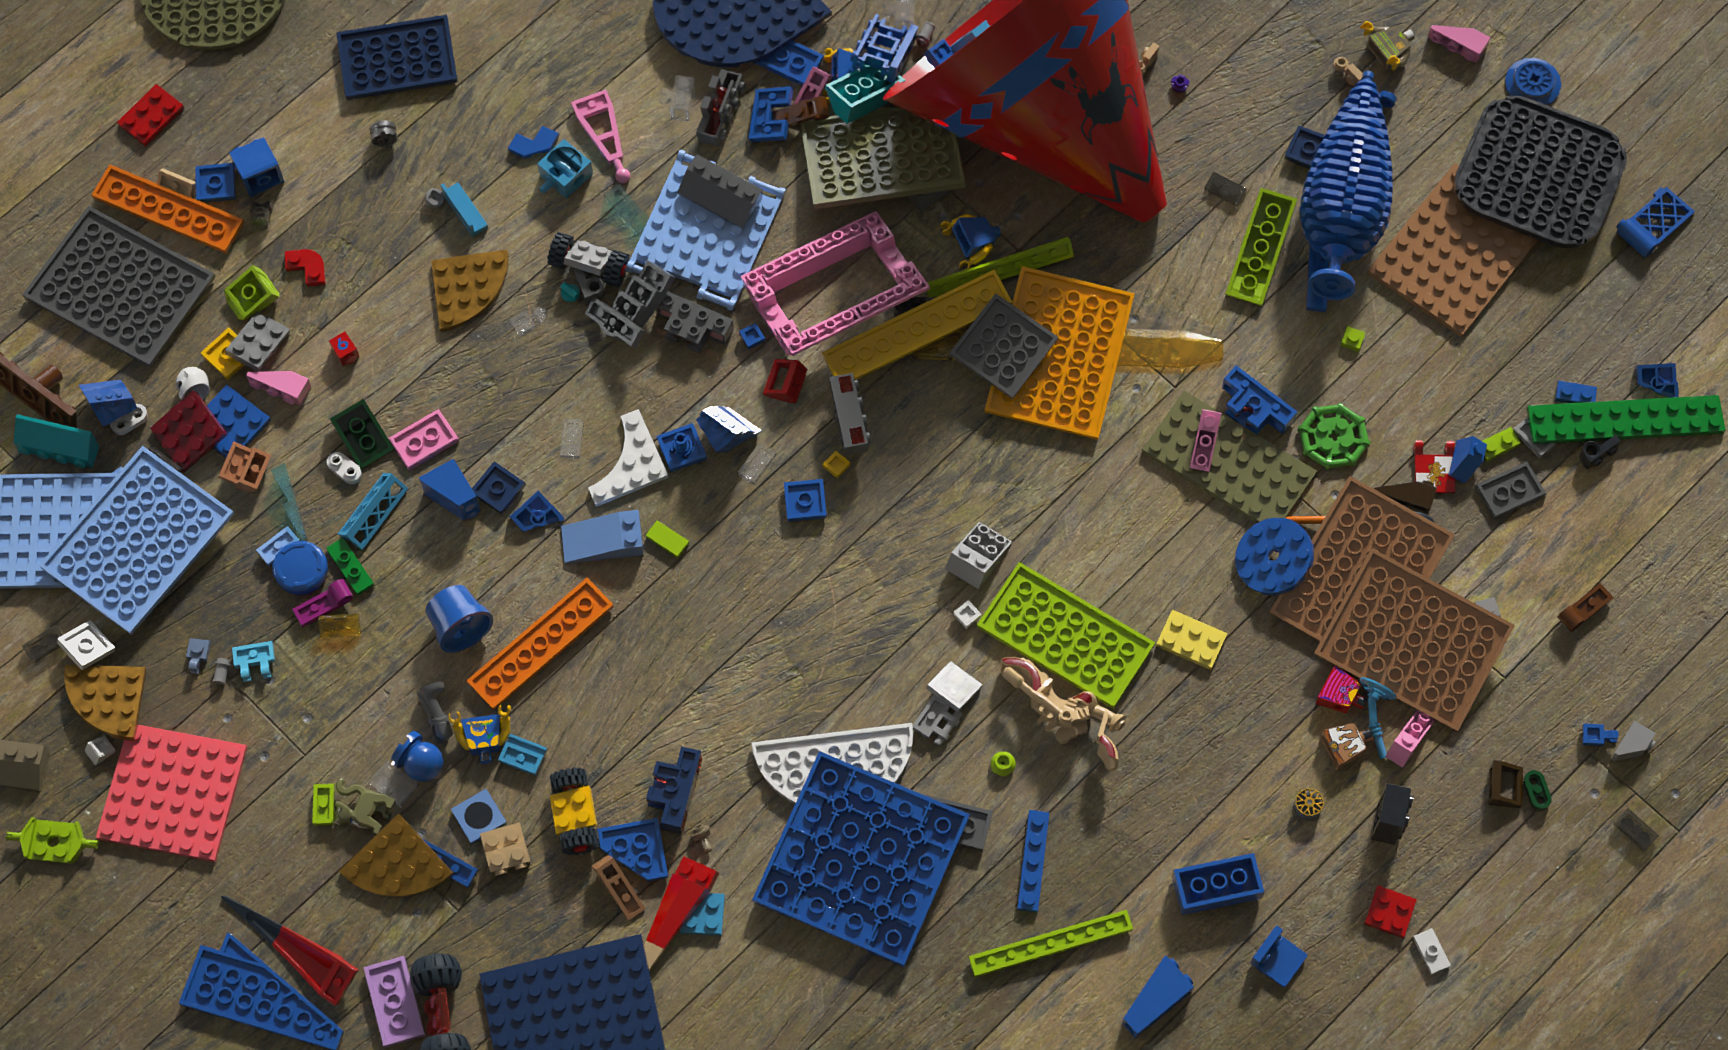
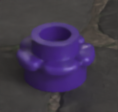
[1171,75,1189,93]

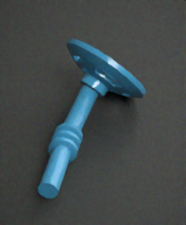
[1359,677,1397,759]

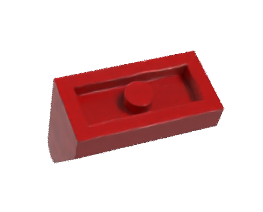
[763,359,808,403]

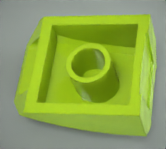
[224,265,280,320]

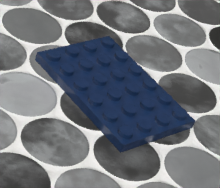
[336,14,458,100]

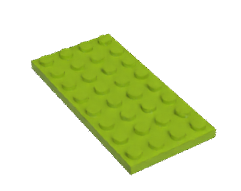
[977,562,1156,709]

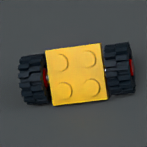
[549,767,599,855]

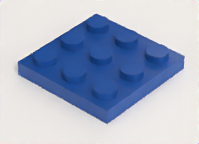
[207,385,271,458]

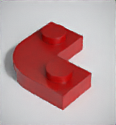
[284,249,326,287]

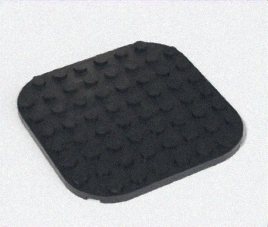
[1454,96,1627,248]

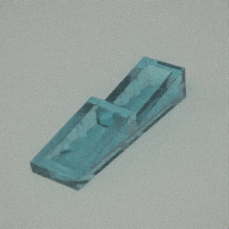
[604,184,649,238]
[271,463,308,542]

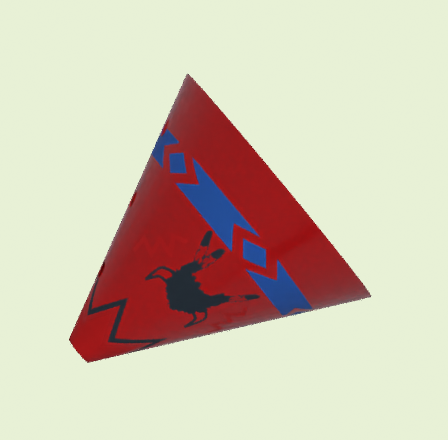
[883,0,1167,223]

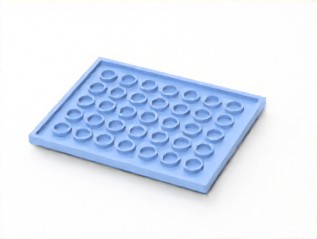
[39,446,234,635]

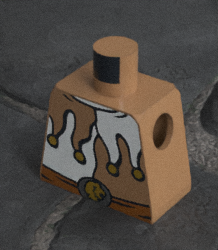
[1320,723,1373,771]

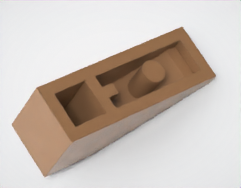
[591,855,645,920]

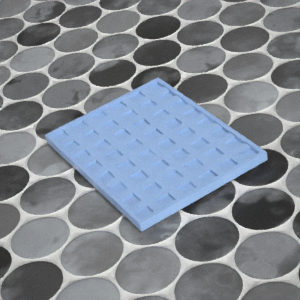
[0,473,118,589]

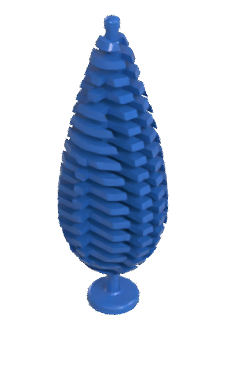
[1299,71,1393,300]

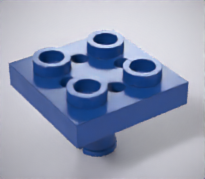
[656,423,707,473]

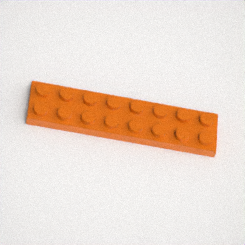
[91,164,244,254]
[467,578,614,711]

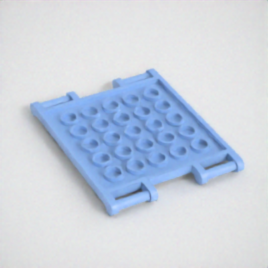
[625,149,786,312]

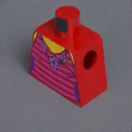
[1315,665,1368,713]

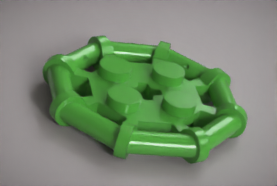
[1297,403,1371,470]

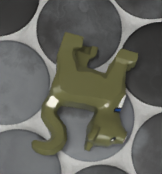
[335,778,396,836]

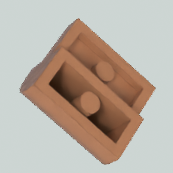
[218,441,271,492]

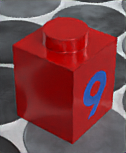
[329,331,360,366]

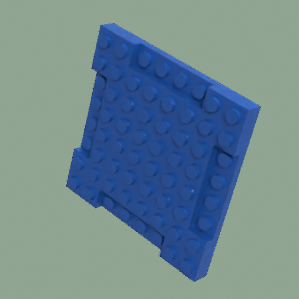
[752,751,970,968]

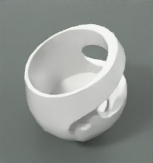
[176,367,209,400]

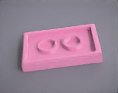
[388,409,459,471]

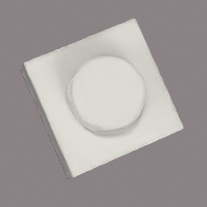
[953,600,982,629]

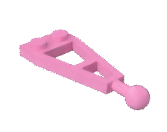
[571,90,630,183]

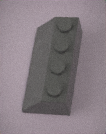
[677,154,763,229]

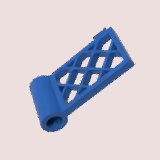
[1616,187,1695,258]

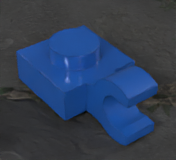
[1582,723,1618,746]

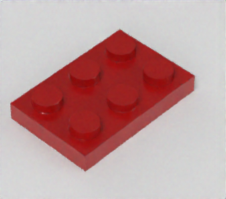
[117,84,185,146]

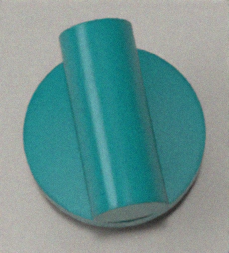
[560,282,580,302]

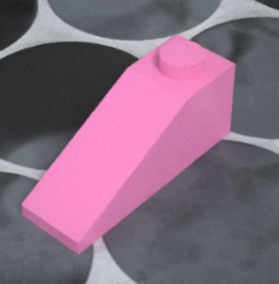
[794,67,832,104]

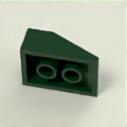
[329,398,394,469]

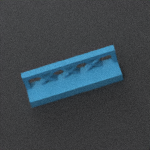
[338,473,408,550]

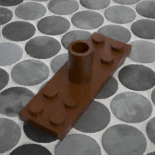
[0,352,77,428]

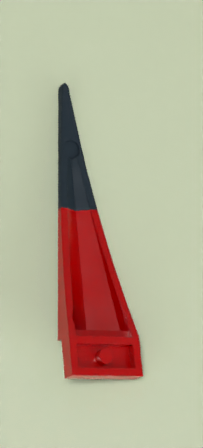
[221,895,358,1006]

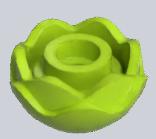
[991,751,1016,777]

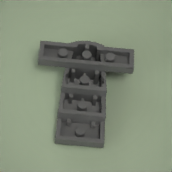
[585,260,676,348]

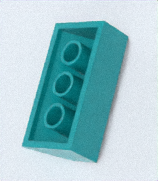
[825,65,905,124]
[14,414,100,468]

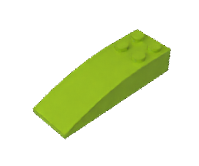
[1225,188,1297,306]

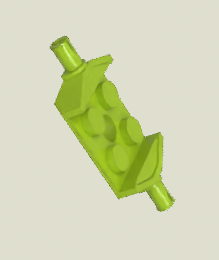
[6,817,98,864]

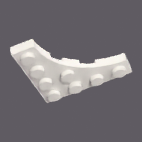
[588,409,669,507]

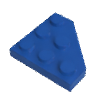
[597,818,669,882]

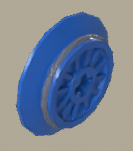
[1505,58,1561,105]

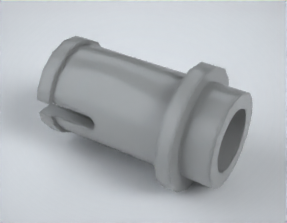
[916,22,936,47]
[213,658,231,685]

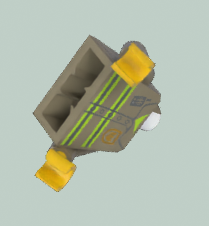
[1360,21,1415,71]

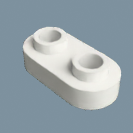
[110,404,148,435]
[327,452,362,484]

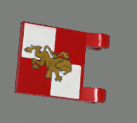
[1414,440,1455,494]

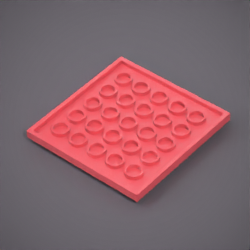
[96,725,248,862]

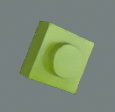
[1340,326,1366,352]

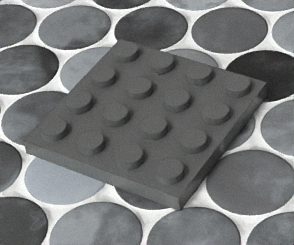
[950,293,1059,400]

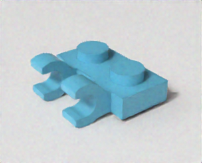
[232,641,275,682]

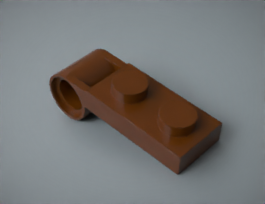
[773,96,829,128]
[1557,583,1614,632]

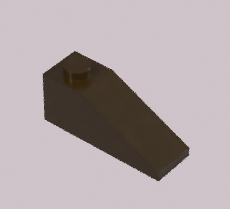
[1374,480,1437,513]

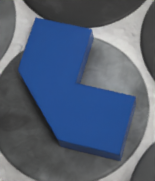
[508,126,559,158]

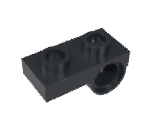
[1579,435,1621,470]

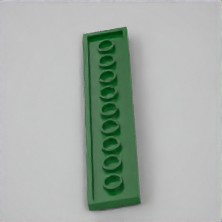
[1526,395,1726,444]

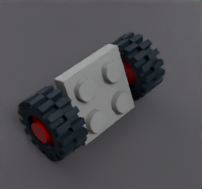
[547,232,630,287]

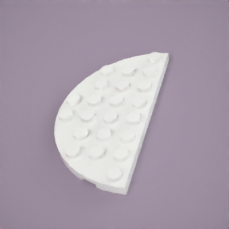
[751,723,913,804]

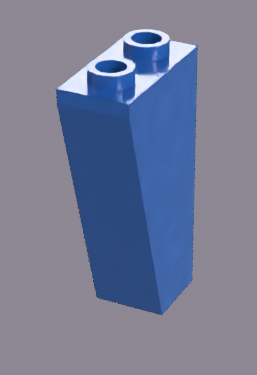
[1122,955,1194,1039]

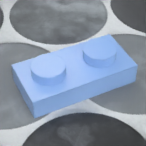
[256,526,300,567]

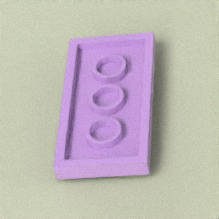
[364,956,425,1048]

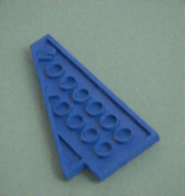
[179,932,344,1050]

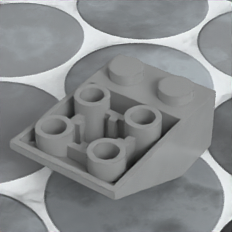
[945,522,1012,589]

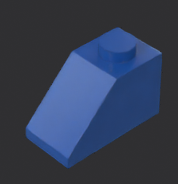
[1449,436,1487,483]

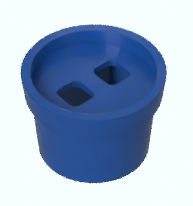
[425,585,494,653]

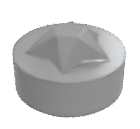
[424,188,444,208]

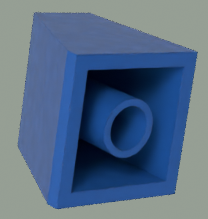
[229,137,285,197]
[419,459,481,521]

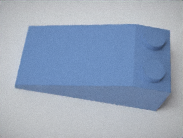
[561,510,644,564]

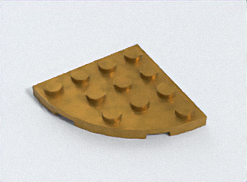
[431,249,509,332]
[64,665,147,741]
[339,814,454,897]

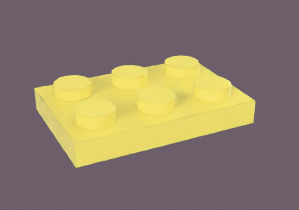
[1156,610,1227,670]

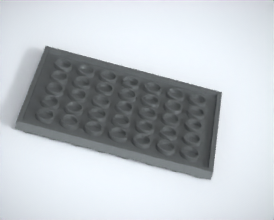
[22,206,216,368]

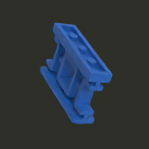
[850,14,919,83]

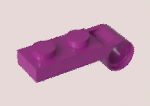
[292,579,353,628]

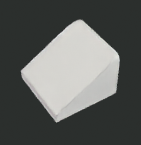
[85,736,116,765]

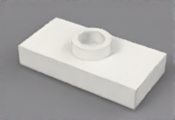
[1413,928,1451,975]

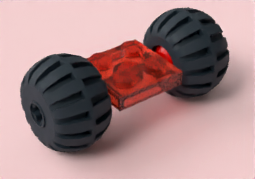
[410,954,471,1050]

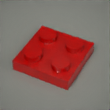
[1364,885,1417,939]

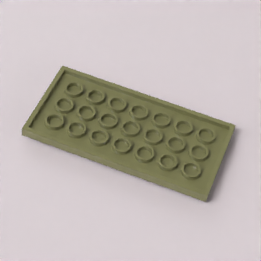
[1142,390,1317,523]

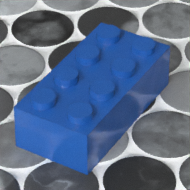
[1172,853,1264,915]

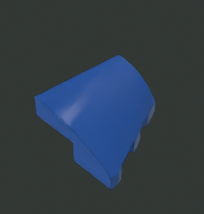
[1635,363,1679,398]
[509,490,564,531]

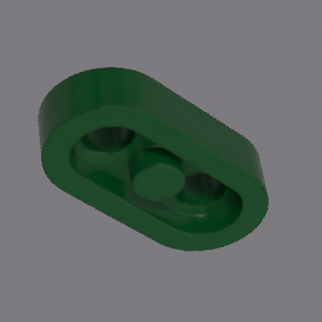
[1523,770,1552,811]

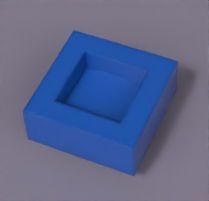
[739,323,765,350]

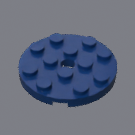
[1235,518,1314,595]

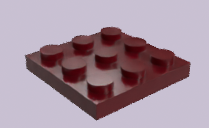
[150,390,228,473]

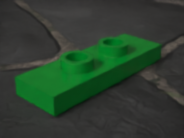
[326,538,375,596]

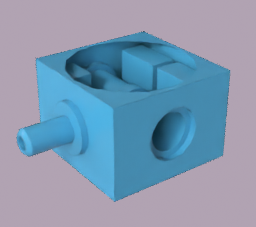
[537,139,593,199]

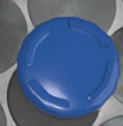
[272,541,328,595]

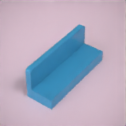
[440,183,488,237]

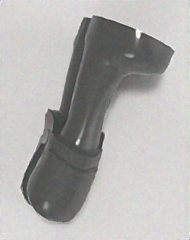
[417,682,453,743]

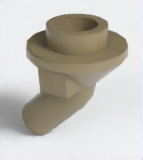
[690,824,712,853]

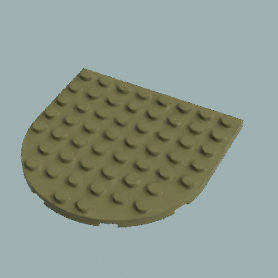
[140,0,285,50]

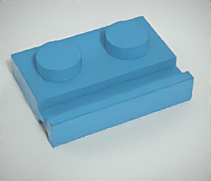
[498,734,548,776]

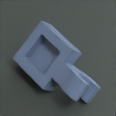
[186,638,211,674]

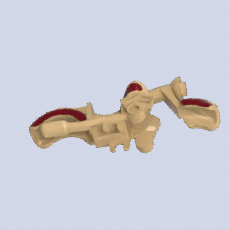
[1000,657,1126,771]

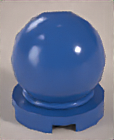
[391,731,444,782]

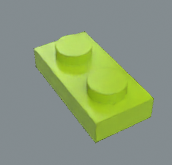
[1482,427,1521,462]
[312,784,335,826]

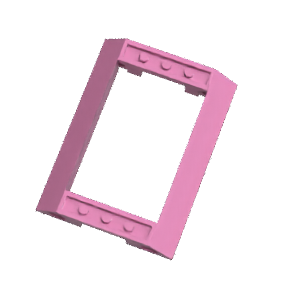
[741,211,930,356]

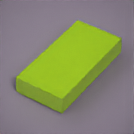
[645,520,689,558]

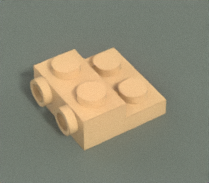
[480,822,531,876]

